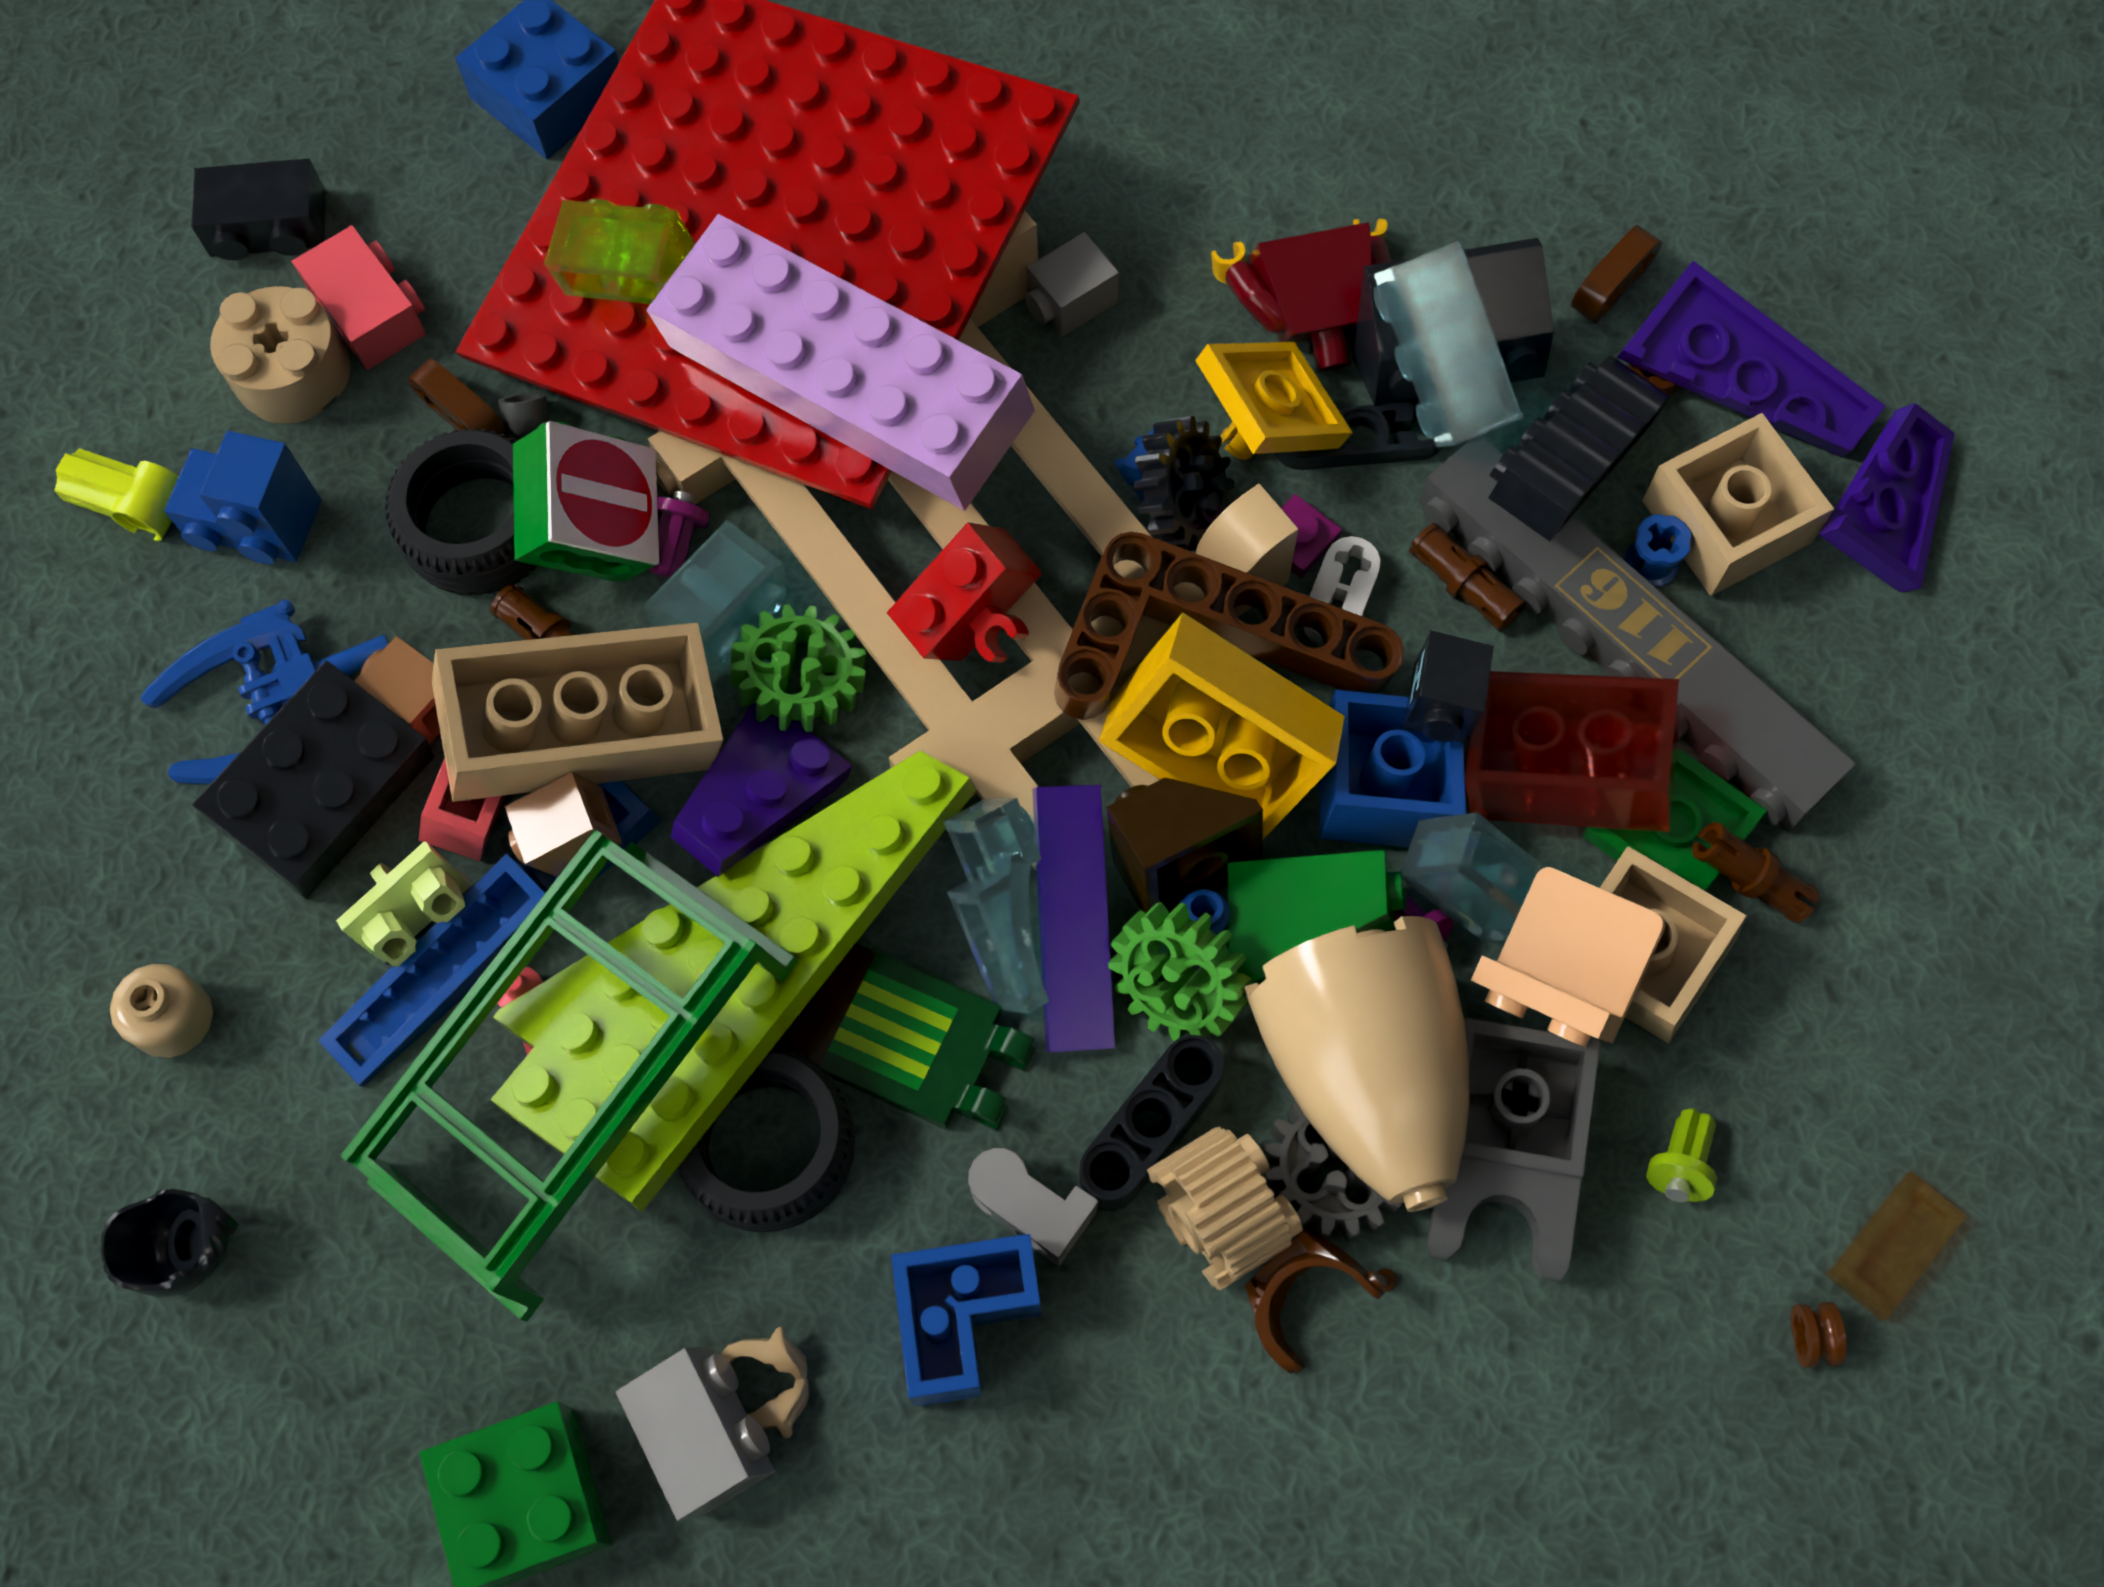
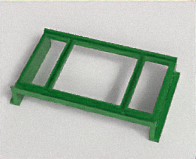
[340,829,799,1322]

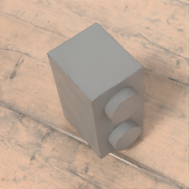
[615,1347,775,1521]

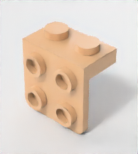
[1471,867,1665,1048]

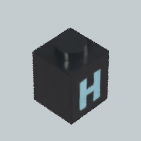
[1403,630,1494,743]

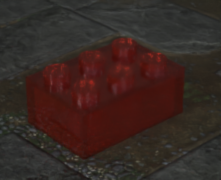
[1465,671,1680,832]

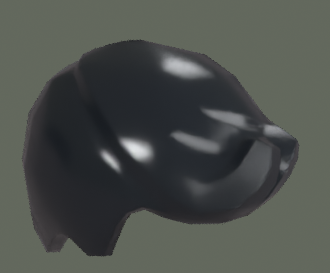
[101,1188,239,1298]

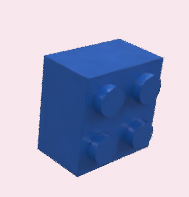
[455,0,619,160]
[1319,690,1466,851]

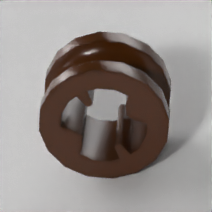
[1790,1301,1847,1368]

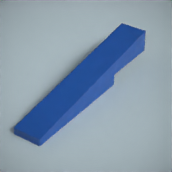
[318,781,663,1087]

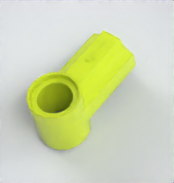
[54,448,179,541]

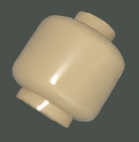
[110,964,213,1058]

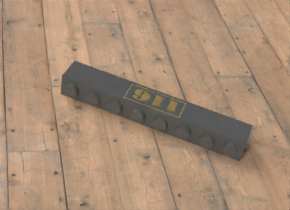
[1419,433,1856,833]

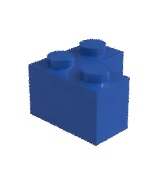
[164,430,322,564]
[891,1234,1042,1407]

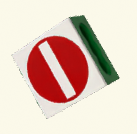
[513,421,659,582]

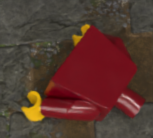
[1211,219,1393,372]

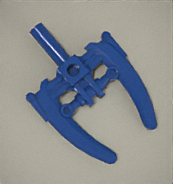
[140,599,390,785]

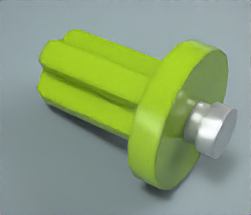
[1646,1108,1718,1202]

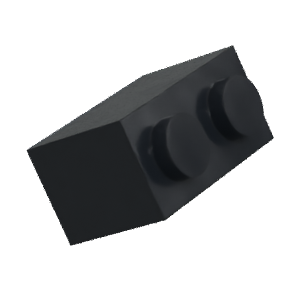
[191,158,326,261]

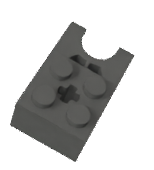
[1426,1018,1601,1282]

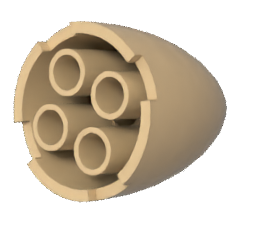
[1245,916,1469,1212]

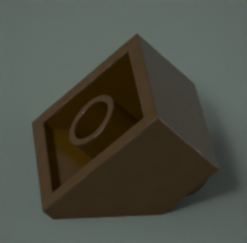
[1106,777,1263,914]

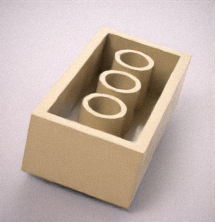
[432,622,723,802]

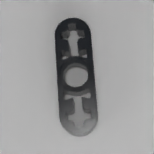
[1275,401,1449,470]

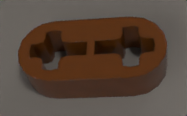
[1571,225,1662,324]
[407,358,508,435]

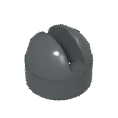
[498,393,549,438]

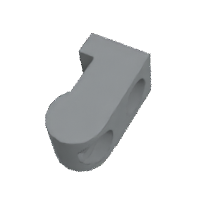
[968,1148,1098,1266]

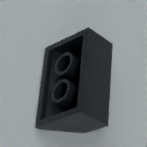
[1353,238,1554,406]

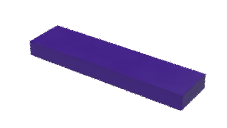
[1032,784,1115,1052]

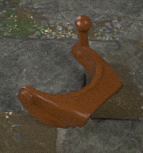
[1245,1229,1397,1374]

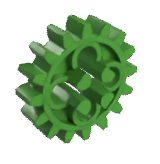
[730,604,866,732]
[1108,902,1251,1041]

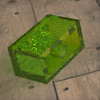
[544,199,695,304]

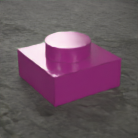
[1281,494,1342,579]

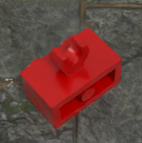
[887,522,1043,663]

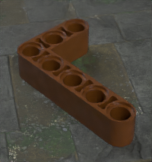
[1054,531,1404,720]

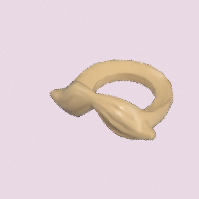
[720,1326,809,1438]

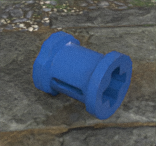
[1624,514,1691,588]

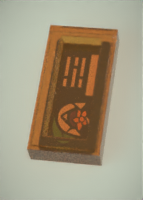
[1825,1171,1967,1321]

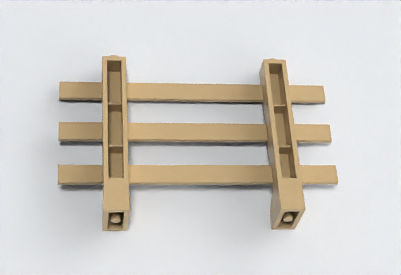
[648,211,1298,870]

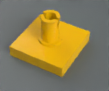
[1195,342,1353,460]

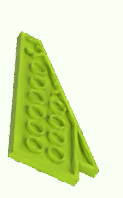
[490,750,976,1212]

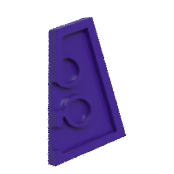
[1819,403,1955,593]
[671,703,852,877]

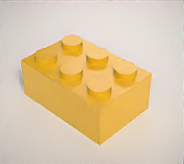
[1099,613,1345,839]

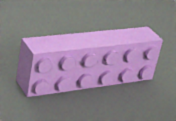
[646,214,1035,511]

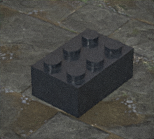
[191,660,435,899]

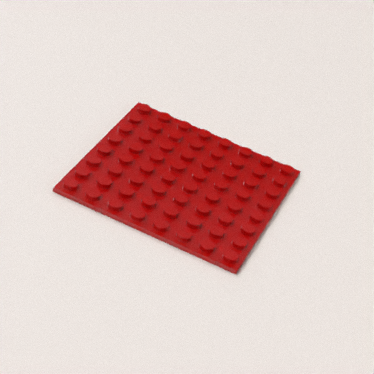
[455,0,1080,509]

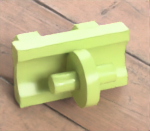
[336,841,472,967]

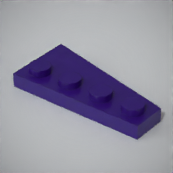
[1616,260,1885,458]

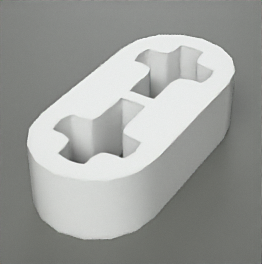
[1304,536,1381,647]

